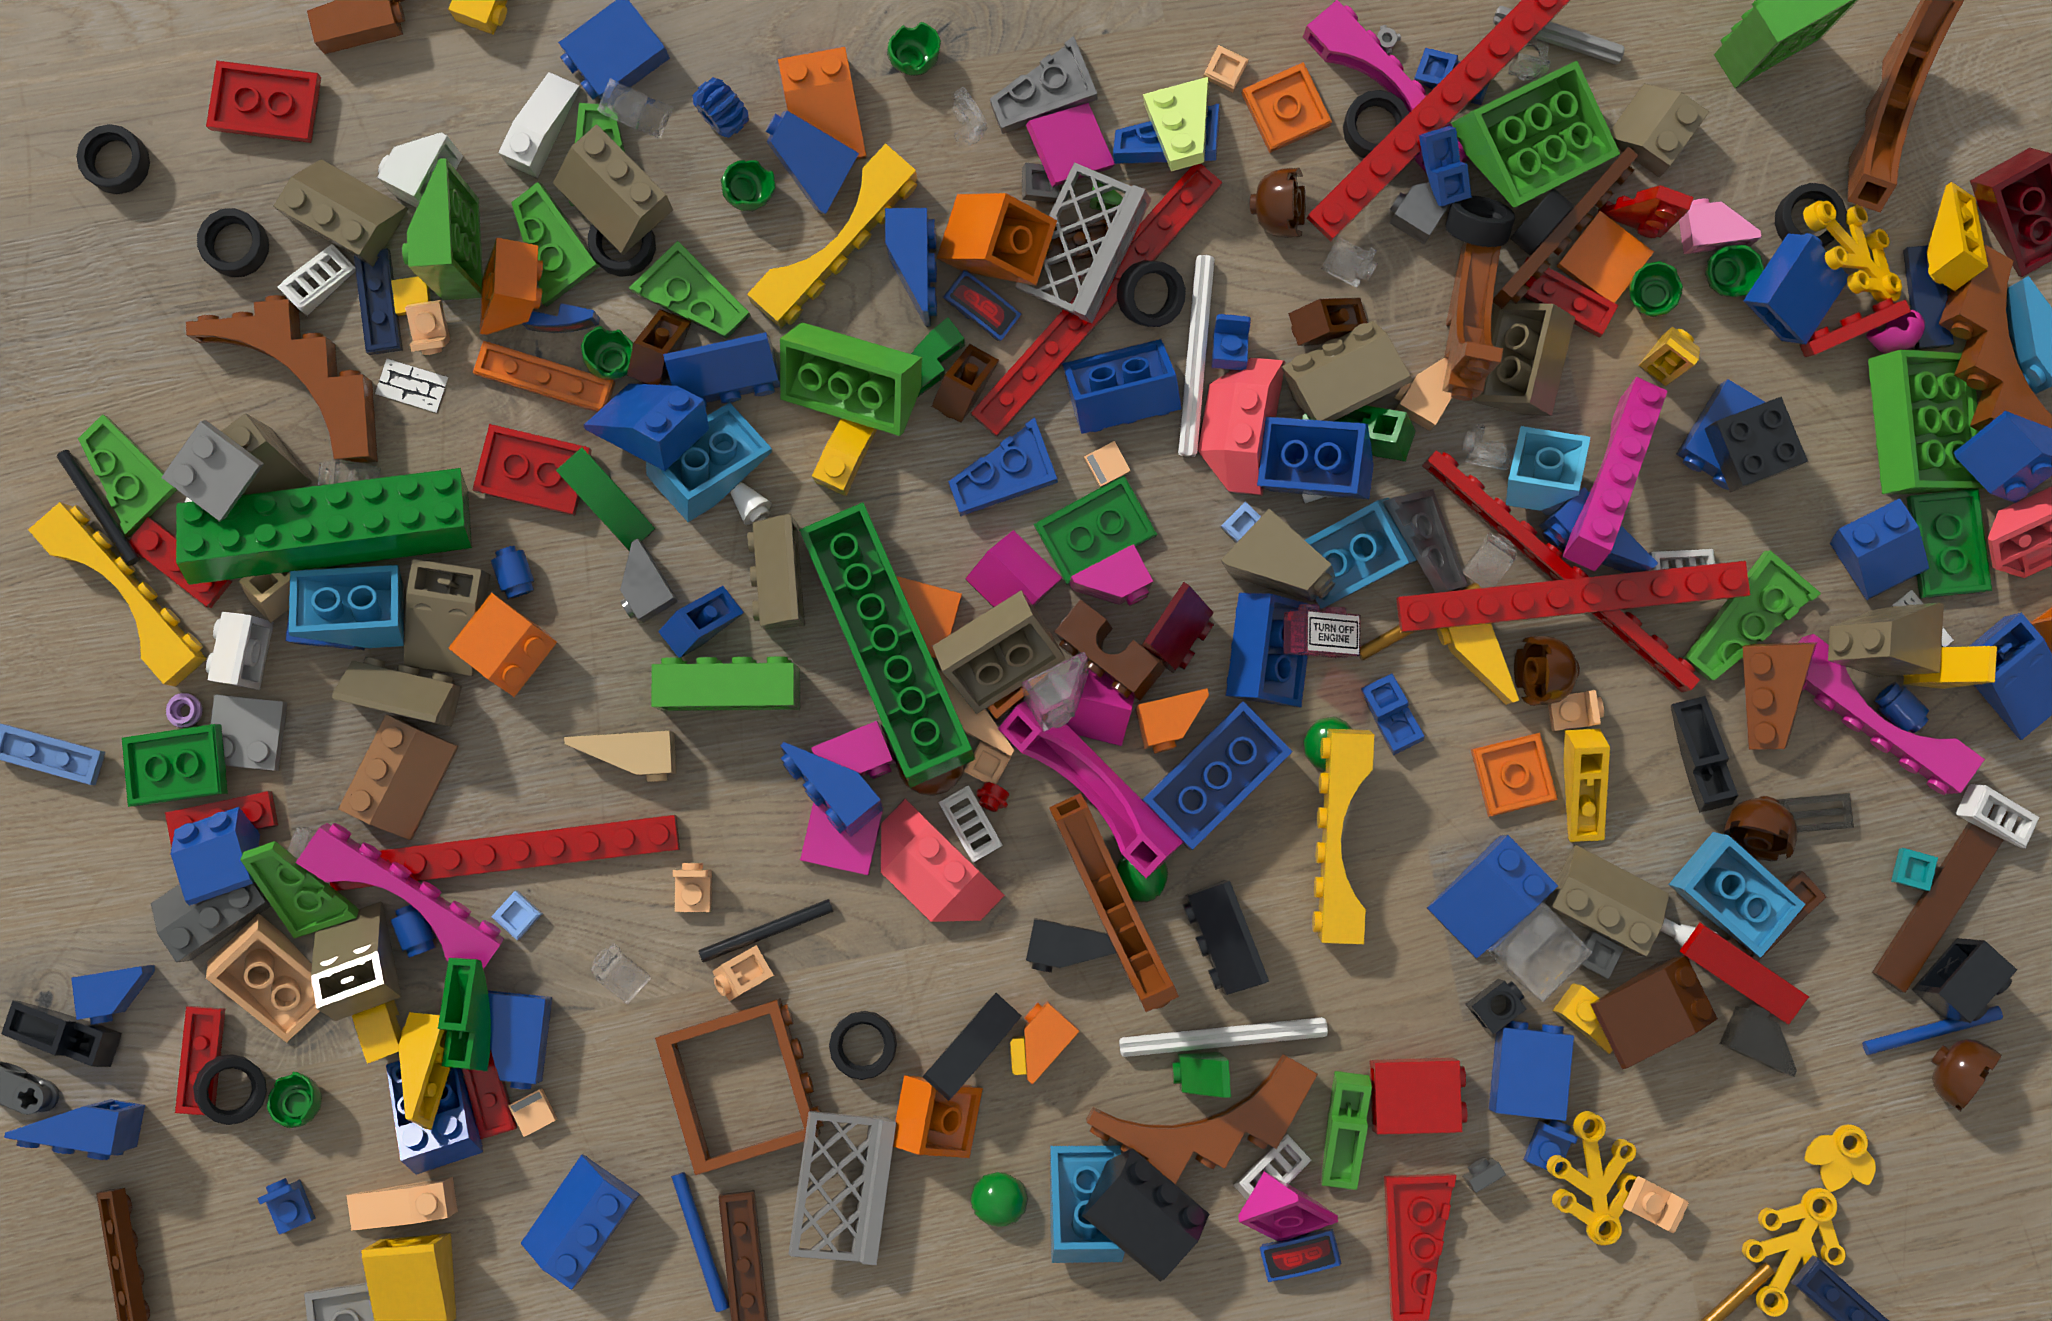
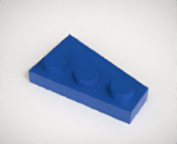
[1113,104,1220,164]
[948,417,1058,517]

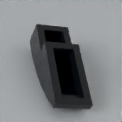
[1671,696,1738,813]
[923,993,1022,1101]
[1,1000,122,1067]

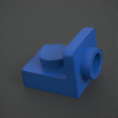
[1212,314,1251,370]
[1523,1119,1578,1172]
[257,1178,316,1235]

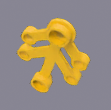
[1803,201,1902,302]
[1546,1111,1637,1246]
[1742,1188,1846,1317]

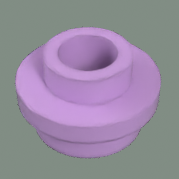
[166,693,202,728]

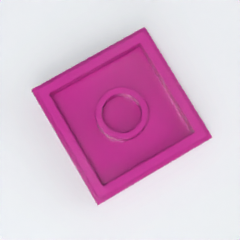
[1026,103,1115,187]
[800,802,884,875]

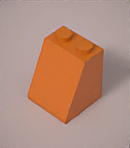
[936,193,1057,285]

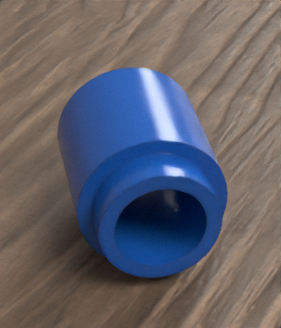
[491,546,534,599]
[1874,682,1929,733]
[391,905,436,958]

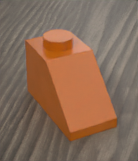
[1024,1001,1079,1085]

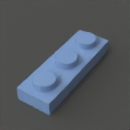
[0,724,106,785]

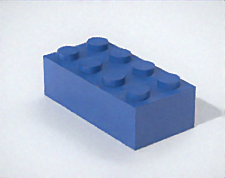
[1142,701,1293,850]

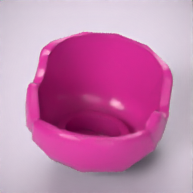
[1866,310,1925,354]

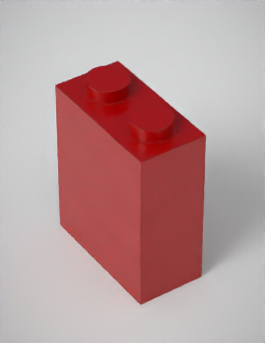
[1370,1058,1468,1134]

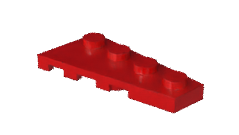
[1384,1173,1457,1321]

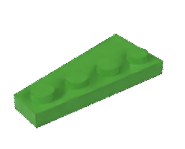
[1683,550,1821,681]

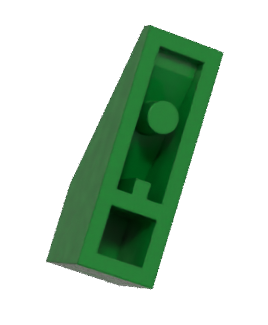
[1302,405,1416,462]
[1172,1052,1231,1098]

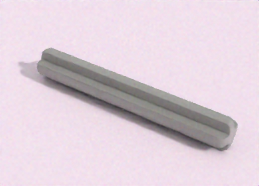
[1493,6,1625,65]

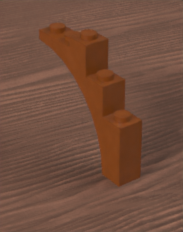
[307,0,406,54]
[1847,0,1964,213]
[1442,242,1503,401]
[1939,245,2052,431]
[186,295,378,465]
[1049,793,1179,1012]
[1086,1054,1318,1184]

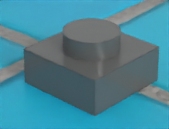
[1022,163,1059,203]
[1574,931,1624,979]
[1462,1158,1506,1193]

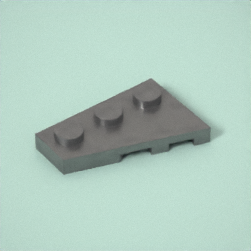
[990,36,1098,134]
[1383,489,1468,593]

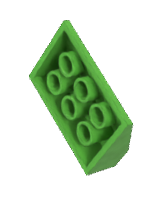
[1714,0,1859,88]
[1451,60,1620,208]
[402,158,483,301]
[1868,350,1985,495]

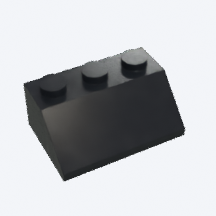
[1183,880,1269,995]
[1082,1148,1210,1281]

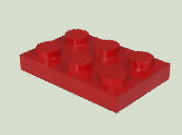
[206,60,321,143]
[472,424,592,516]

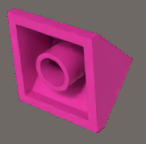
[965,530,1062,607]
[1058,662,1134,746]
[1238,1172,1338,1241]

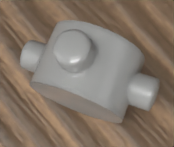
[1377,25,1401,55]

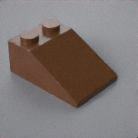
[1590,955,1718,1069]

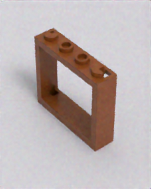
[655,998,824,1175]

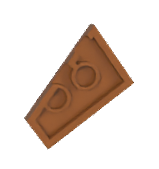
[1743,642,1817,750]

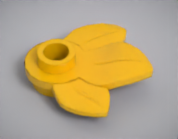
[1804,1124,1876,1192]

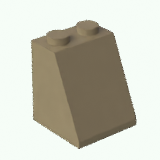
[221,413,312,495]
[1221,509,1336,602]
[1828,602,1944,677]

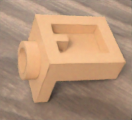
[405,300,450,355]
[1548,690,1604,731]
[673,863,712,912]
[713,945,774,1001]
[1623,1176,1689,1233]

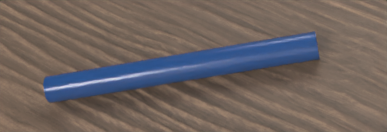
[1862,1006,2003,1055]
[671,1172,729,1312]

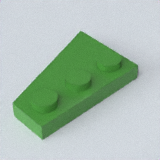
[511,182,600,307]
[78,414,177,536]

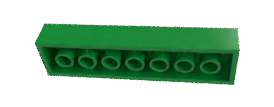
[176,468,472,585]
[799,502,976,788]

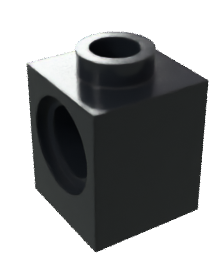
[1465,979,1526,1035]

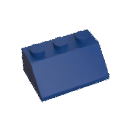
[663,332,780,407]
[1062,339,1182,434]
[1257,417,1374,500]
[1226,593,1314,707]
[521,1154,640,1290]

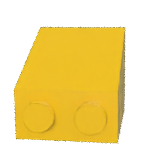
[361,1233,456,1321]

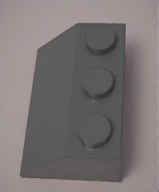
[151,881,271,963]

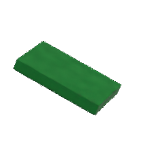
[1034,475,1157,585]
[1906,489,1992,599]
[122,724,228,807]

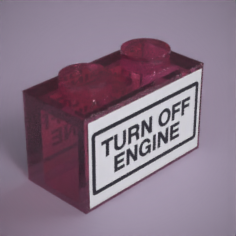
[1284,604,1360,658]

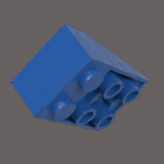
[885,208,937,327]
[1969,612,2052,740]
[780,742,883,837]
[386,1060,483,1175]
[4,1099,145,1160]

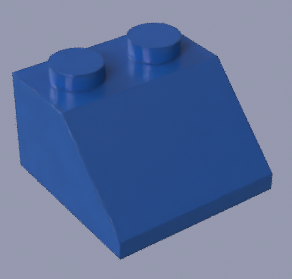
[1954,411,2052,503]
[1830,498,1929,600]
[170,807,260,906]

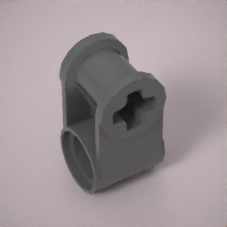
[0,1061,59,1115]

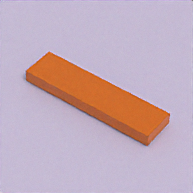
[473,340,615,412]

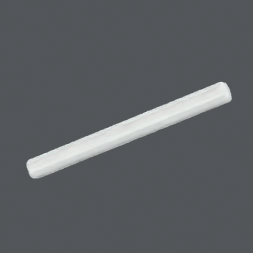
[1178,255,1215,457]
[1119,1017,1328,1057]

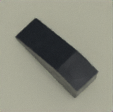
[1026,918,1116,973]

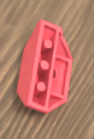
[1198,358,1286,496]
[1988,486,2052,578]
[881,799,1005,922]

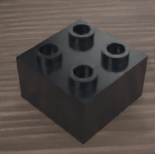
[1704,397,1808,493]
[1912,938,2017,1023]

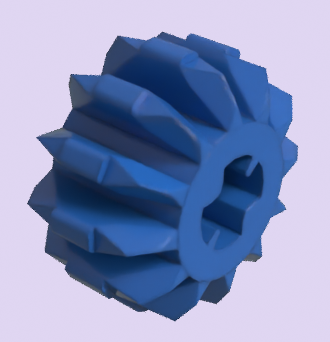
[692,77,749,138]

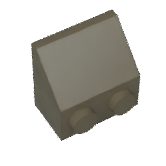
[1610,83,1709,178]

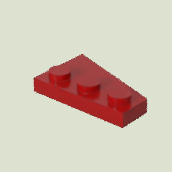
[1598,185,1694,238]

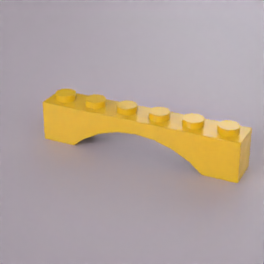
[747,143,917,329]
[28,502,207,687]
[1312,729,1375,944]

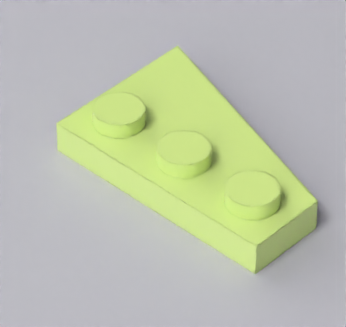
[1143,77,1209,171]

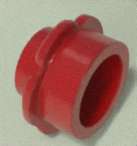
[976,782,1009,812]

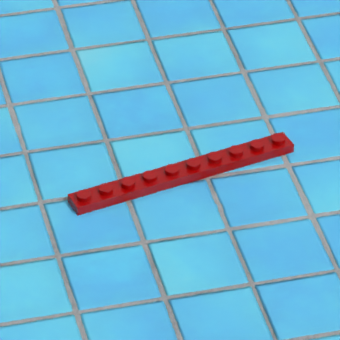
[1306,0,1570,242]
[971,164,1223,437]
[1422,450,1700,692]
[1396,561,1750,633]
[330,815,680,891]

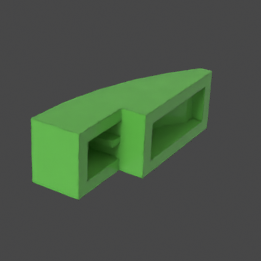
[1321,1071,1372,1190]

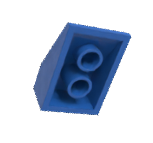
[584,383,709,471]
[1539,487,1658,573]
[1427,835,1558,958]

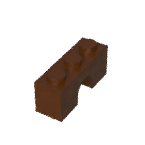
[1054,599,1166,701]

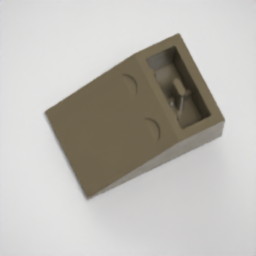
[404,559,491,676]
[311,901,401,1021]

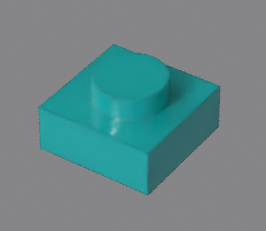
[1891,848,1938,891]

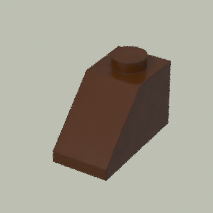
[1288,298,1368,346]
[627,309,691,385]
[931,344,999,423]

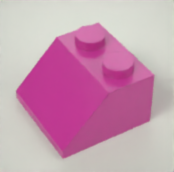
[1070,544,1153,606]
[811,721,896,779]

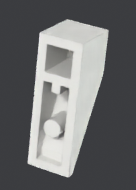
[498,72,580,178]

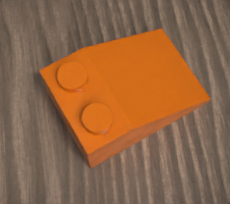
[778,47,867,159]

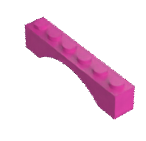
[1303,0,1469,172]
[1562,377,1668,571]
[1798,634,1985,795]
[998,694,1183,878]
[295,823,505,970]

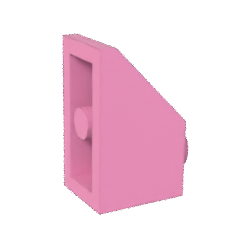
[1679,198,1761,254]

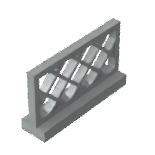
[1015,162,1151,324]
[788,1111,896,1265]

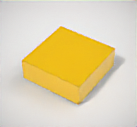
[391,276,431,316]
[1010,1036,1027,1075]

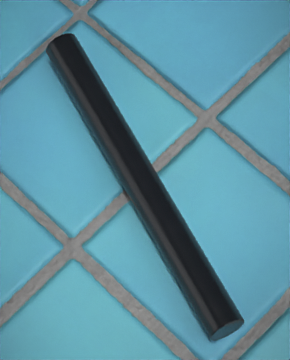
[56,450,140,566]
[698,899,834,963]

